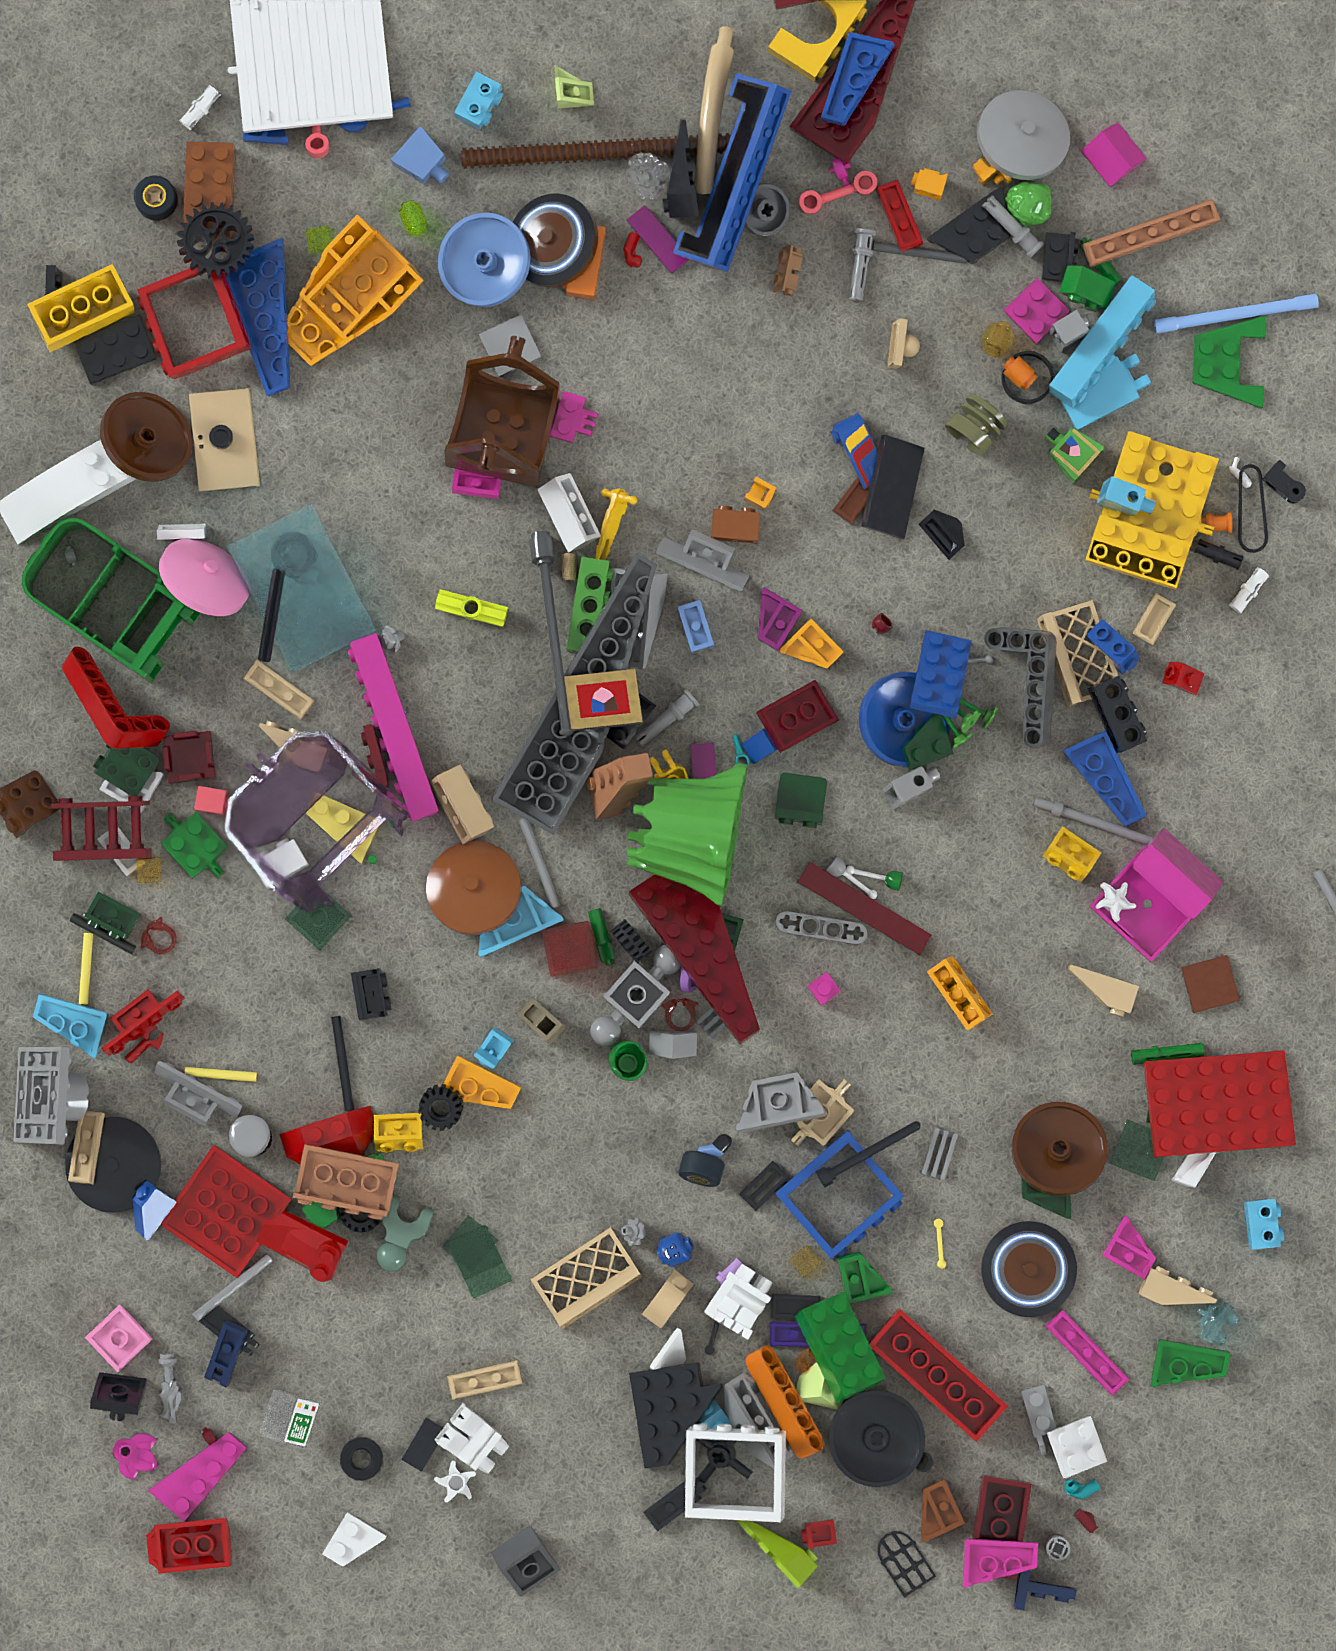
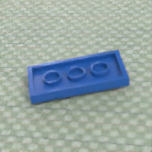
[910,630,972,718]

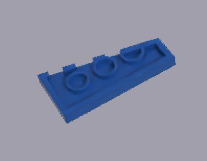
[821,32,895,126]

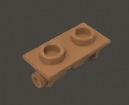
[773,245,803,296]

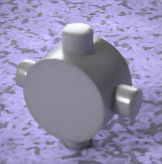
[64,546,78,566]

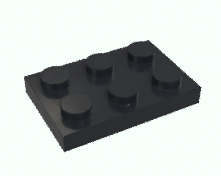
[74,315,156,384]

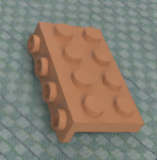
[293,1144,399,1220]

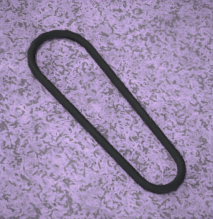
[1238,464,1268,553]

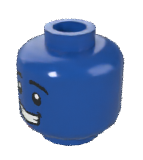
[656,1232,694,1267]

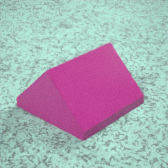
[1081,123,1147,187]

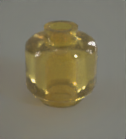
[980,321,1015,358]

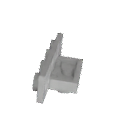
[656,529,749,591]
[154,1061,242,1126]

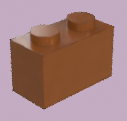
[711,506,760,544]

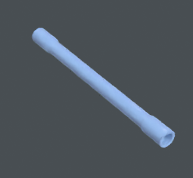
[1154,294,1319,334]

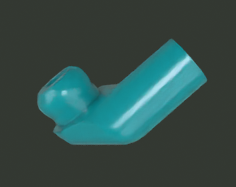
[1065,1479,1101,1500]

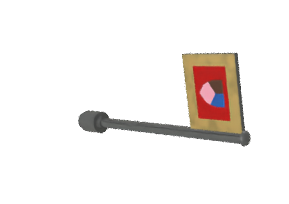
[529,531,643,736]

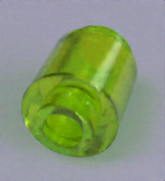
[398,200,428,237]

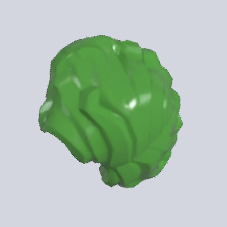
[1006,181,1052,226]

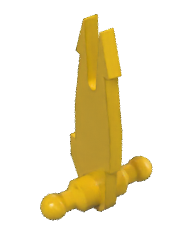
[595,488,638,560]

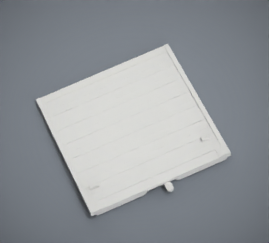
[228,0,393,133]

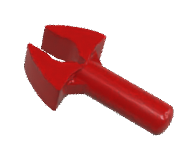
[125,1026,164,1063]

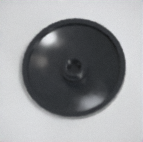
[65,1117,161,1213]
[829,1390,925,1487]

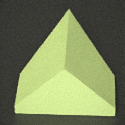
[554,65,594,109]
[796,1362,843,1410]

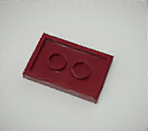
[756,680,839,753]

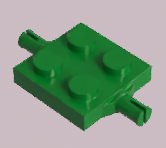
[161,812,228,879]

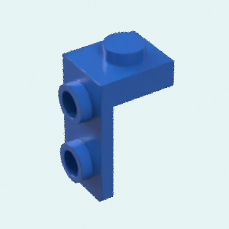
[1087,620,1139,675]

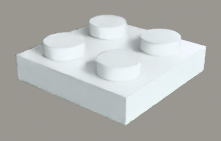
[1047,1416,1107,1478]

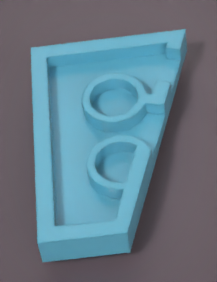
[33,993,109,1059]

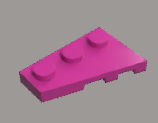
[962,1538,1038,1588]

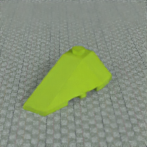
[736,1520,818,1588]

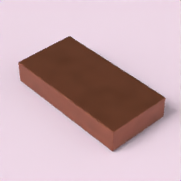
[833,477,870,525]

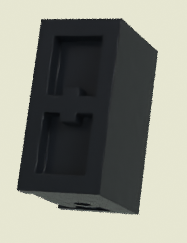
[351,968,392,1021]

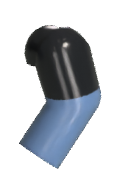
[698,1134,732,1156]

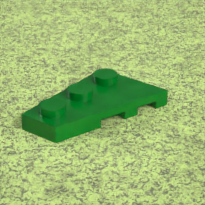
[1150,1339,1230,1387]

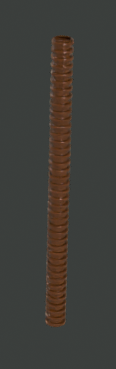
[461,133,750,169]

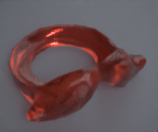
[140,917,176,955]
[661,998,698,1031]

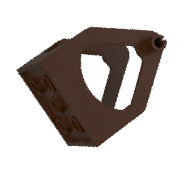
[444,336,560,488]

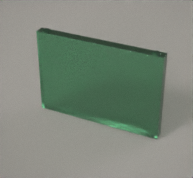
[447,1224,512,1299]

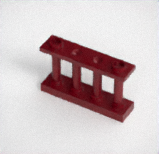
[51,796,152,861]

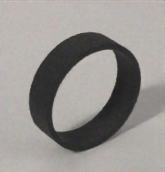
[1002,351,1054,404]

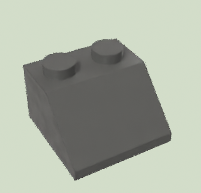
[490,1526,560,1597]

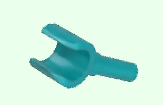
[732,734,749,765]

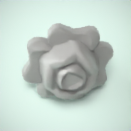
[380,625,405,653]
[621,1218,646,1246]

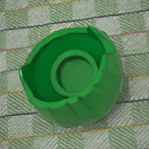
[608,1040,648,1081]

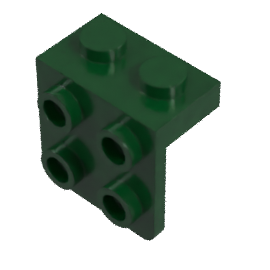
[93,744,159,796]
[774,773,827,828]

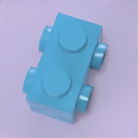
[454,72,504,131]
[1244,1199,1284,1250]

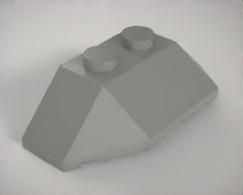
[724,1373,793,1469]

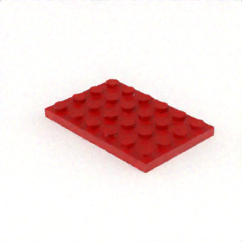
[1144,1050,1296,1158]

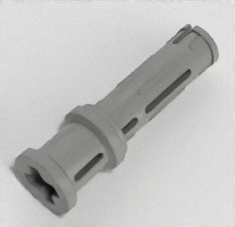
[982,195,1044,258]
[848,228,876,302]
[634,689,700,748]

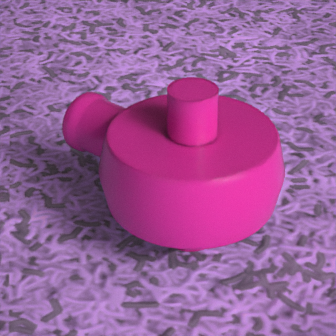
[829,158,851,186]

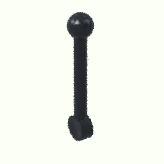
[705,1320,719,1355]

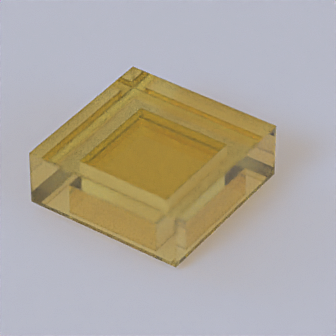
[136,857,162,883]
[789,1245,822,1278]

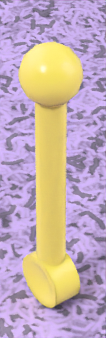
[934,1219,946,1269]

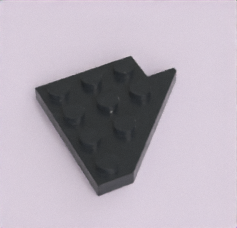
[629,1362,723,1469]

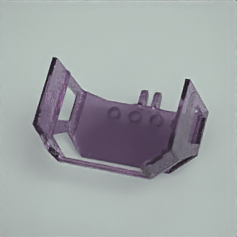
[224,731,408,913]

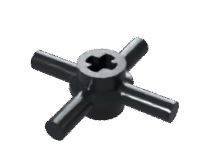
[695,1424,753,1483]

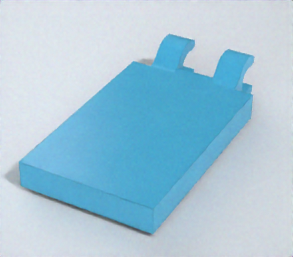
[1060,353,1151,430]

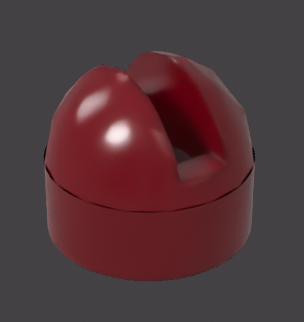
[872,613,893,634]

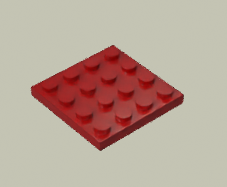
[160,1145,292,1278]

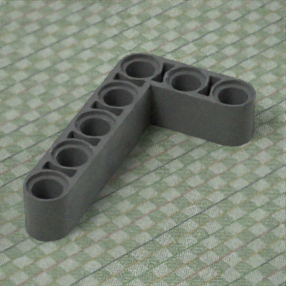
[984,627,1057,748]

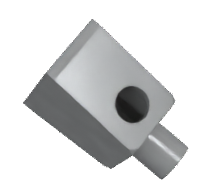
[882,766,940,810]

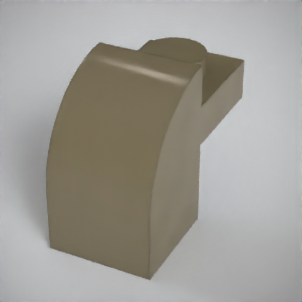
[517,998,566,1045]

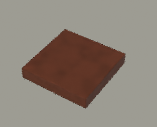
[1181,955,1240,1013]

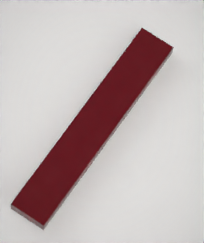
[797,862,932,956]

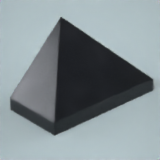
[918,510,965,560]

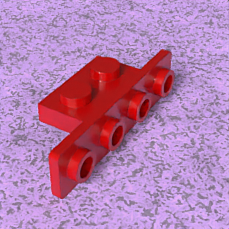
[101,989,185,1056]

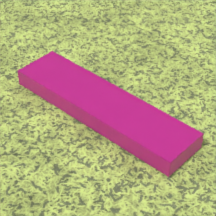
[1045,1310,1129,1396]

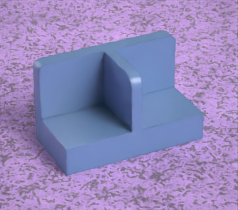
[678,600,714,653]

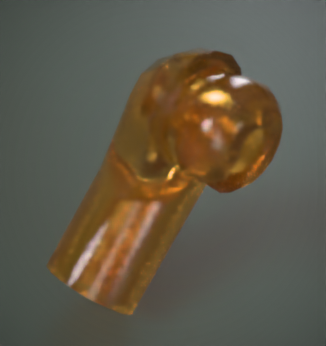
[795,1348,815,1373]

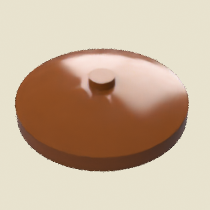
[426,841,522,935]

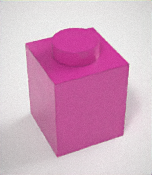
[807,972,841,1006]

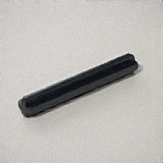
[258,569,285,662]

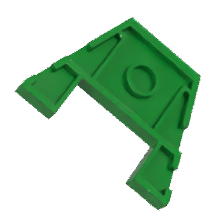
[1193,316,1266,408]

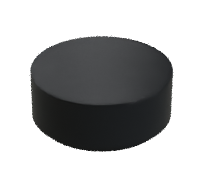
[209,425,233,449]

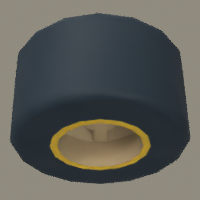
[134,175,178,221]

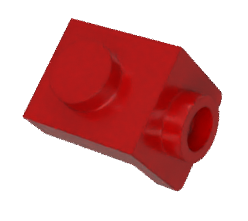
[1162,662,1205,695]
[801,1519,837,1549]

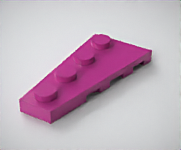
[148,1432,247,1522]

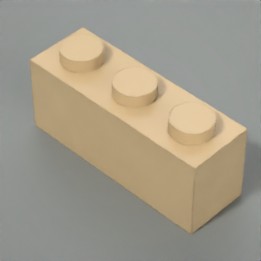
[429,765,494,844]

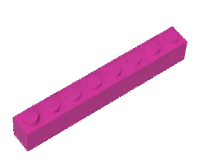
[348,633,440,822]

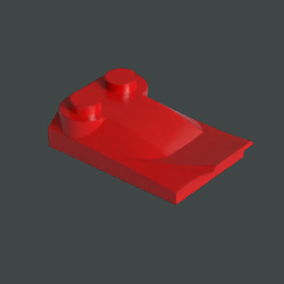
[256,1210,348,1282]
[146,1517,232,1574]

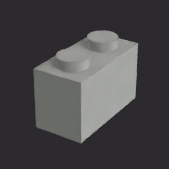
[1049,310,1090,353]

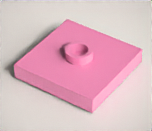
[85,1304,153,1372]

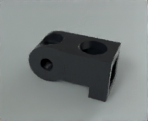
[1262,459,1306,504]

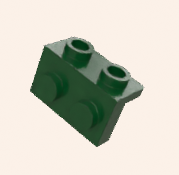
[83,892,141,941]

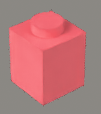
[194,786,231,816]

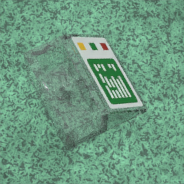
[259,1388,322,1449]

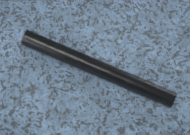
[331,1016,354,1112]

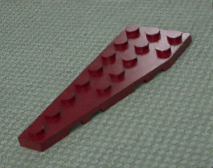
[789,0,915,164]
[628,874,760,1045]

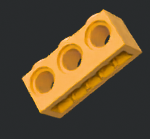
[927,955,993,1031]

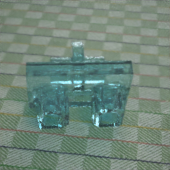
[1197,1299,1240,1346]

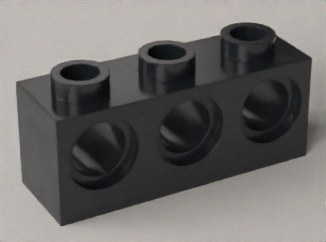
[1087,676,1147,753]

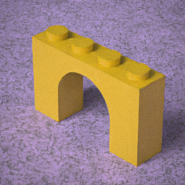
[768,0,868,83]

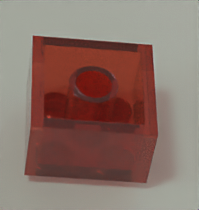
[542,921,598,978]

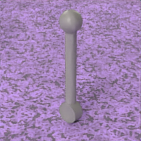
[967,655,994,664]

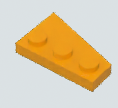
[443,1055,522,1109]

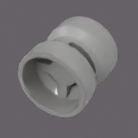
[1045,1535,1070,1561]

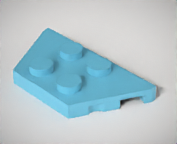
[478,886,564,957]

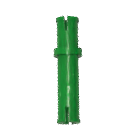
[1131,1042,1204,1065]

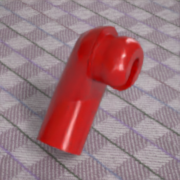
[623,232,642,268]

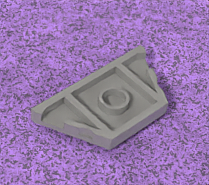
[736,1072,827,1133]

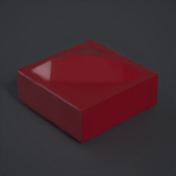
[1074,1508,1098,1533]

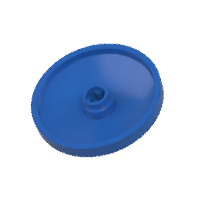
[859,672,951,767]

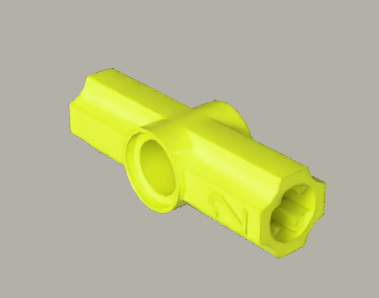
[435,589,509,627]

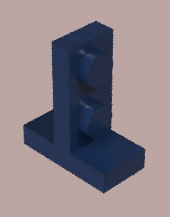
[1013,1570,1077,1611]

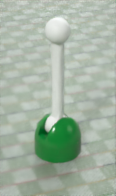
[845,866,903,891]

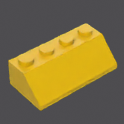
[27,264,135,353]

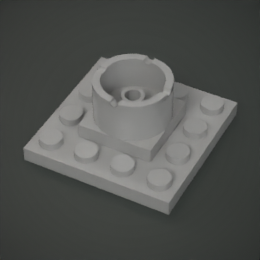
[13,1047,89,1144]

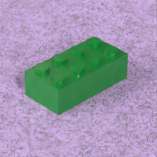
[795,1291,886,1403]

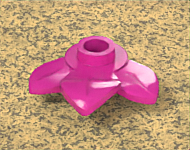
[113,1433,157,1480]

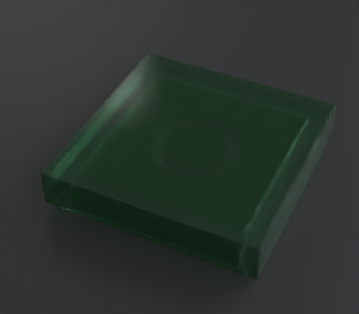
[285,884,352,951]
[1110,1119,1164,1181]

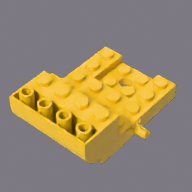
[1085,431,1219,590]

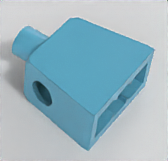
[1096,476,1156,516]

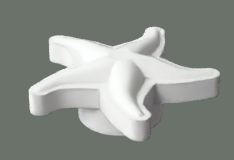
[1095,882,1136,922]
[434,1461,476,1502]

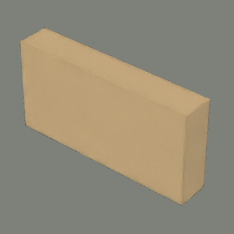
[1132,593,1176,646]

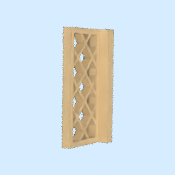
[1037,600,1118,708]
[531,1227,643,1329]

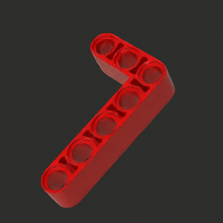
[62,646,170,749]

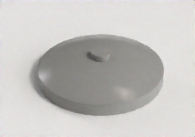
[977,90,1070,180]

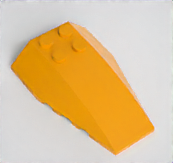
[287,214,424,366]

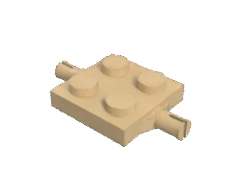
[791,1079,855,1146]

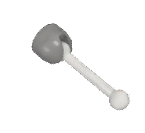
[826,856,877,899]

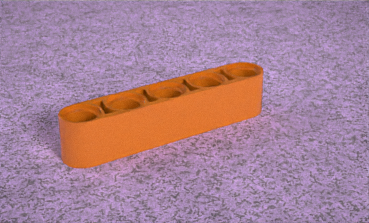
[745,1345,824,1459]

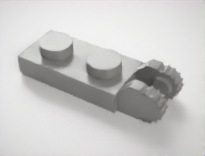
[1021,1384,1057,1456]

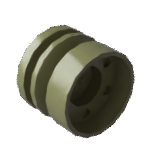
[944,394,1008,456]

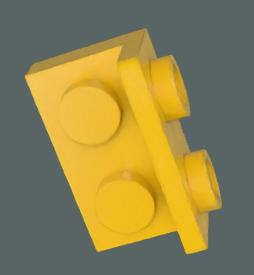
[1042,826,1102,882]
[374,1113,423,1153]

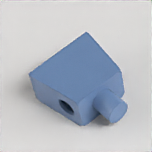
[391,127,449,184]

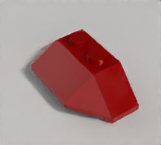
[279,1106,374,1164]

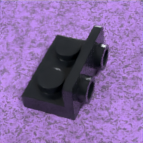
[1041,232,1079,282]

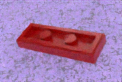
[876,179,923,252]

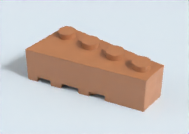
[586,753,653,820]

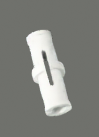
[179,85,221,131]
[1229,567,1269,614]

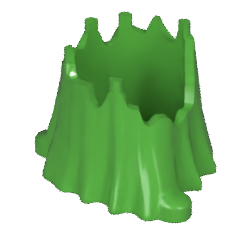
[627,763,748,906]

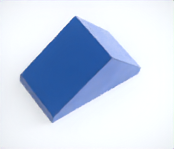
[741,728,778,764]

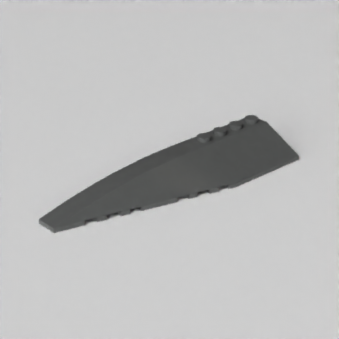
[491,553,657,835]

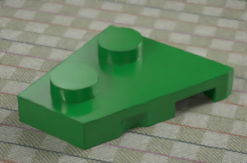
[837,1252,892,1304]

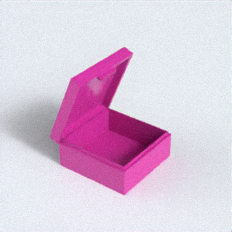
[1089,827,1223,963]

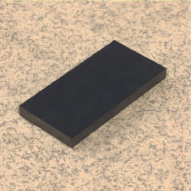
[861,435,925,539]

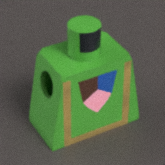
[1045,427,1105,484]

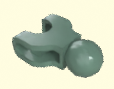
[376,1194,433,1272]

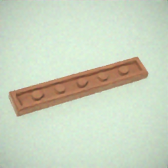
[1082,199,1221,267]

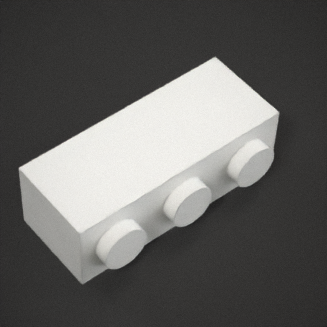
[537,473,601,552]

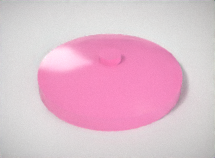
[159,539,250,616]

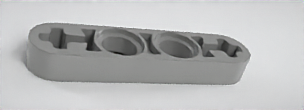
[776,911,867,944]

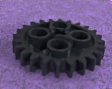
[177,202,254,279]

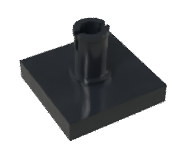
[90,1372,147,1421]

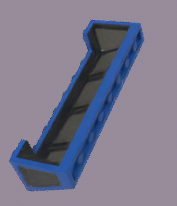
[673,73,792,272]

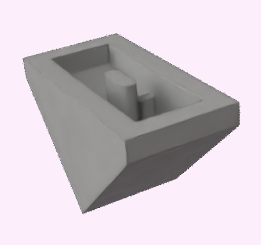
[649,1030,697,1059]

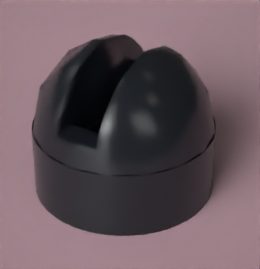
[916,1452,933,1472]

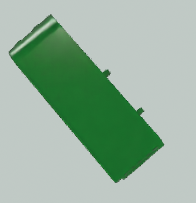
[22,518,200,684]

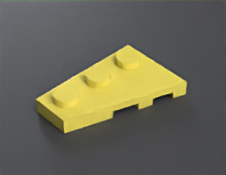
[306,792,381,864]

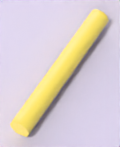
[79,933,93,1005]
[185,1067,257,1082]

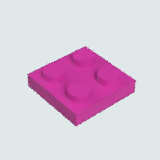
[1003,278,1070,344]

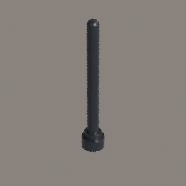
[816,1121,921,1188]

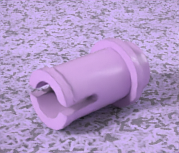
[716,1258,742,1285]

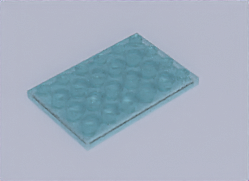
[227,503,376,673]

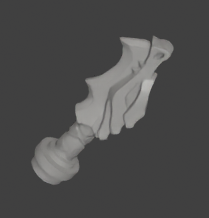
[158,1353,182,1424]

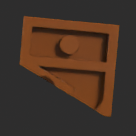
[921,1479,965,1543]

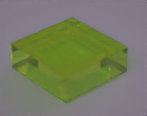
[305,225,332,253]

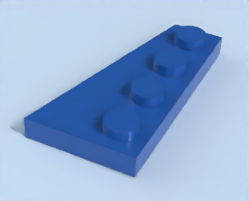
[1062,731,1147,827]

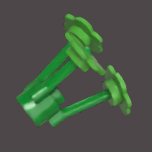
[941,698,998,748]

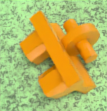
[973,157,1012,186]

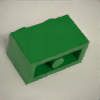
[1059,266,1116,312]

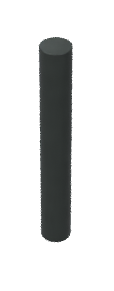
[70,913,137,955]

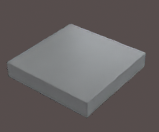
[479,315,541,377]

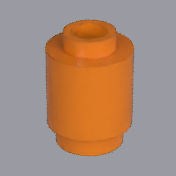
[1003,356,1038,390]

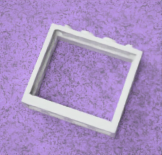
[685,1423,786,1522]

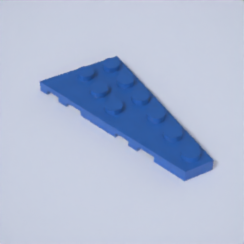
[224,238,290,396]

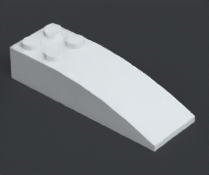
[0,440,136,545]

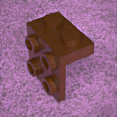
[0,770,60,838]

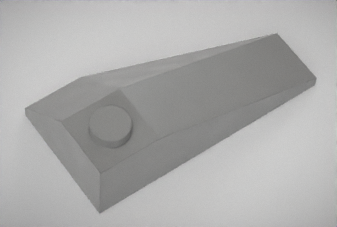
[611,568,668,669]

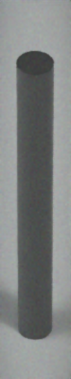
[873,241,967,264]

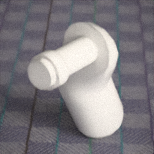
[1229,457,1252,488]

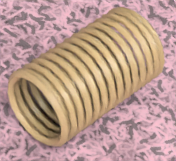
[561,553,578,582]

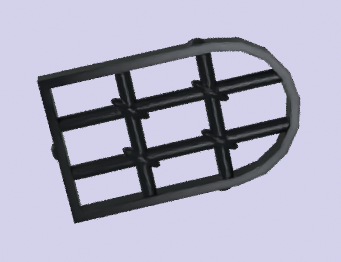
[878,1531,936,1598]

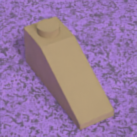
[1067,964,1139,1017]

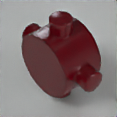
[202,1427,218,1445]

